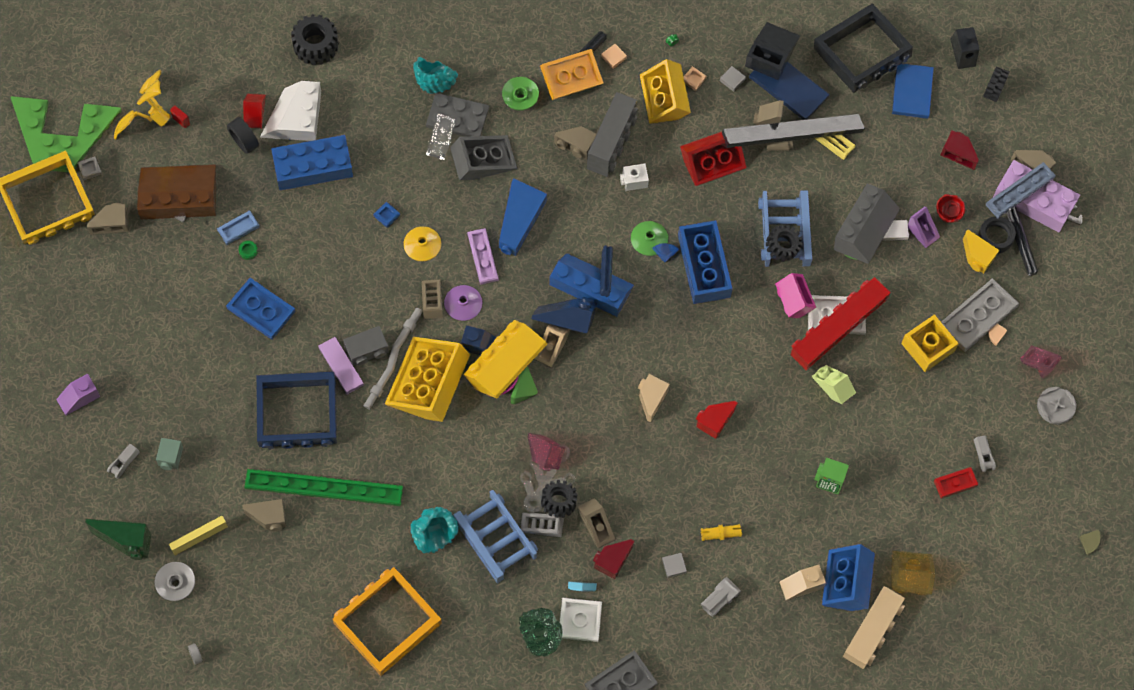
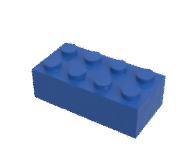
[271,135,353,190]
[678,220,732,304]

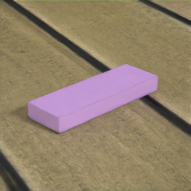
[467,228,499,285]
[318,337,364,394]

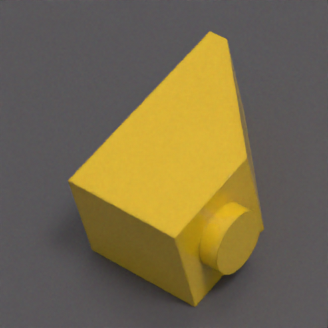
[963,230,999,274]

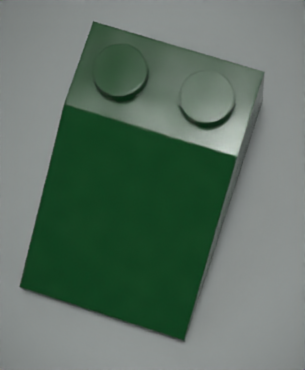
[85,519,152,560]

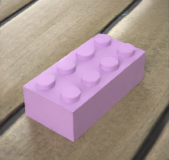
[993,160,1080,232]

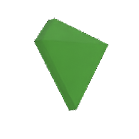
[511,366,538,405]

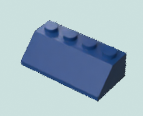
[549,253,634,317]

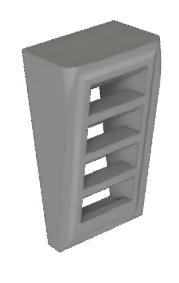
[521,513,564,537]

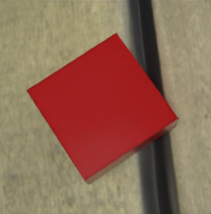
[170,105,190,128]

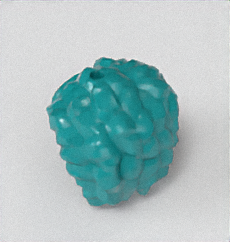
[413,57,458,94]
[411,507,458,553]

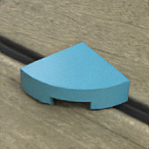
[568,582,597,591]

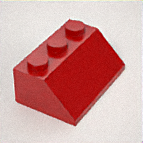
[680,132,747,186]

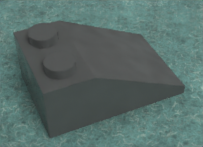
[450,135,517,180]

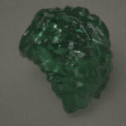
[519,607,563,657]

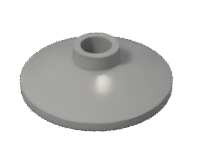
[155,562,195,601]

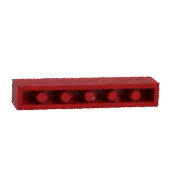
[790,277,891,371]

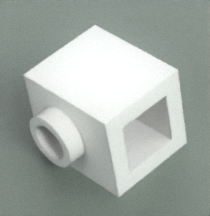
[620,164,649,191]

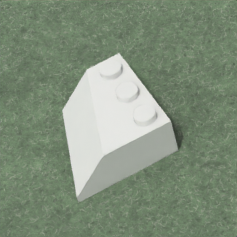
[260,81,321,141]

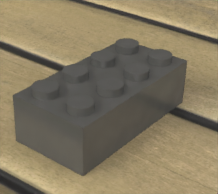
[587,92,639,177]

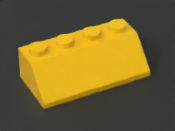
[464,320,547,399]

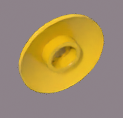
[404,227,441,261]

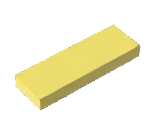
[169,516,228,555]

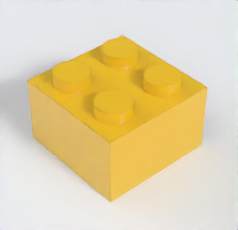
[901,314,959,372]

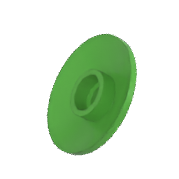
[502,77,539,111]
[631,221,668,256]

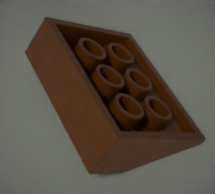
[137,164,216,220]

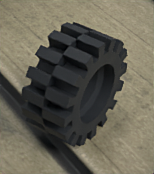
[983,66,1010,102]
[765,224,803,262]
[541,480,578,518]

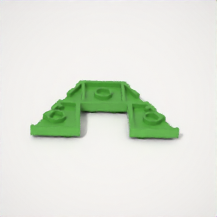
[11,96,122,172]

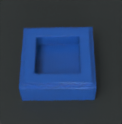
[373,202,400,228]

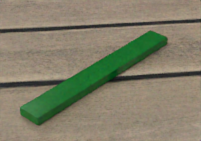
[244,469,403,506]

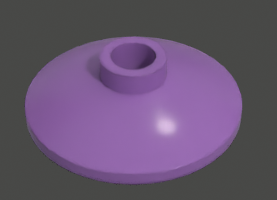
[444,285,482,321]

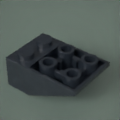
[745,22,800,80]

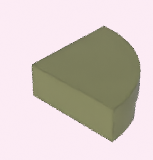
[1079,530,1100,555]

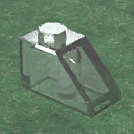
[426,113,455,160]

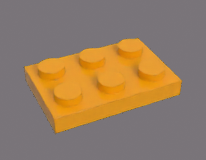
[540,49,603,100]

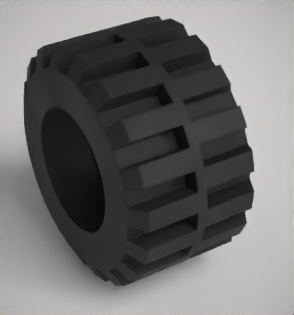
[291,14,339,65]

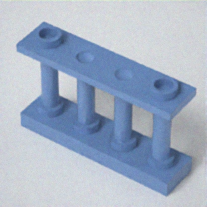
[758,191,812,267]
[453,490,538,583]

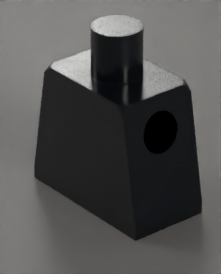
[950,27,979,69]

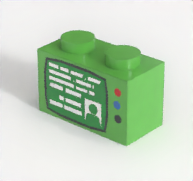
[814,457,849,494]

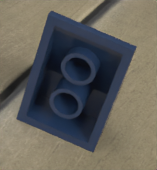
[531,297,597,333]

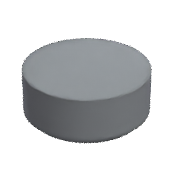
[188,643,203,665]

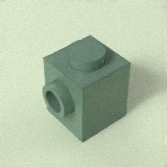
[156,438,183,470]

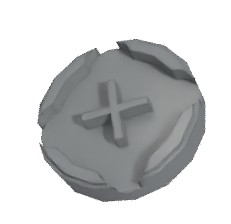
[1037,387,1077,425]

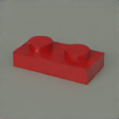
[934,467,978,499]

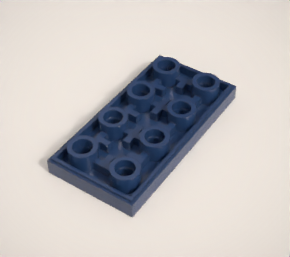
[749,62,829,120]

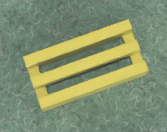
[815,135,856,160]

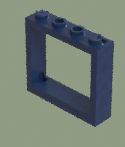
[256,372,337,450]

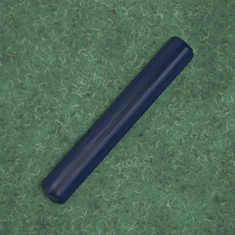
[600,245,613,297]

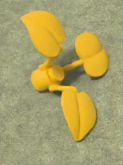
[114,70,171,140]

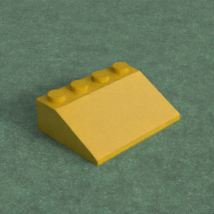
[385,337,470,422]

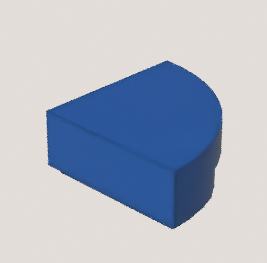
[652,243,679,262]

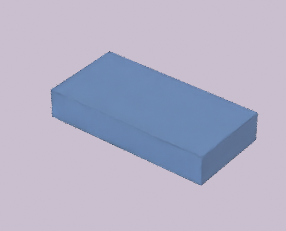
[217,210,260,245]

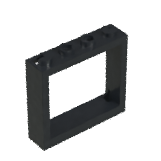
[814,3,913,93]

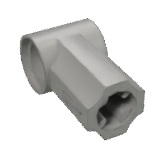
[701,577,741,617]

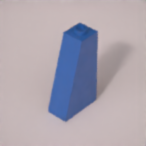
[499,179,547,256]

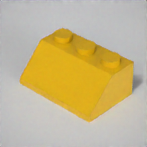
[640,59,691,124]

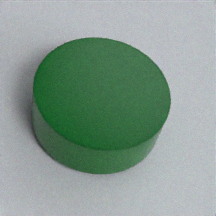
[238,241,258,260]

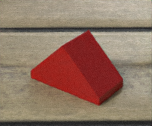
[243,94,266,129]

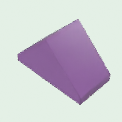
[908,207,940,248]

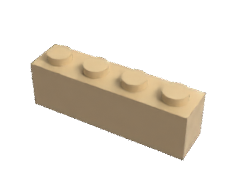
[843,586,905,669]

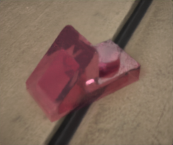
[1020,345,1062,378]

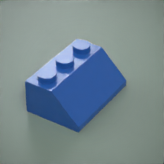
[822,544,875,611]

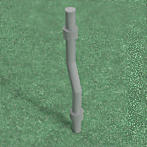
[363,308,423,410]

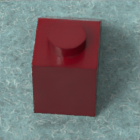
[940,130,979,170]
[593,539,634,579]

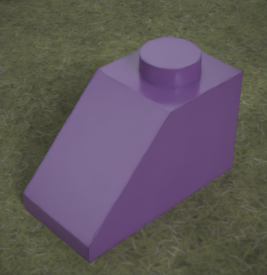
[56,374,100,415]

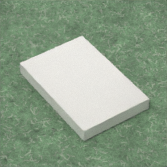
[808,295,866,335]

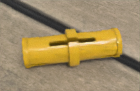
[701,524,742,541]

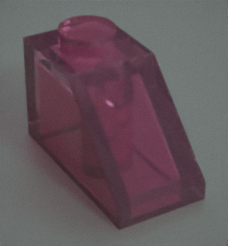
[528,433,566,471]

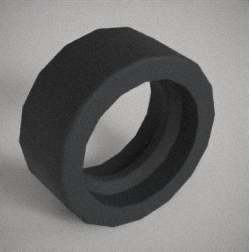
[227,117,259,154]
[978,216,1016,254]

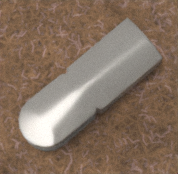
[974,436,996,472]
[107,444,140,479]

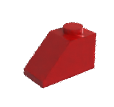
[696,401,738,439]

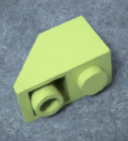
[812,365,856,404]

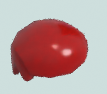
[936,194,966,223]

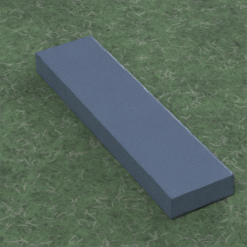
[986,162,1056,219]

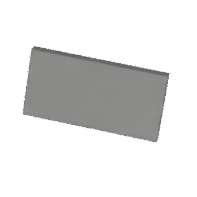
[941,278,1019,352]

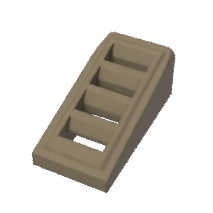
[422,279,443,319]

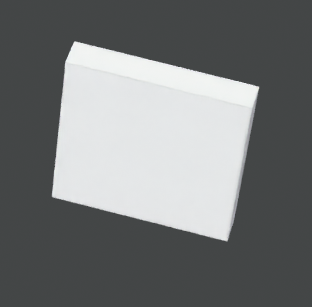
[558,598,602,642]

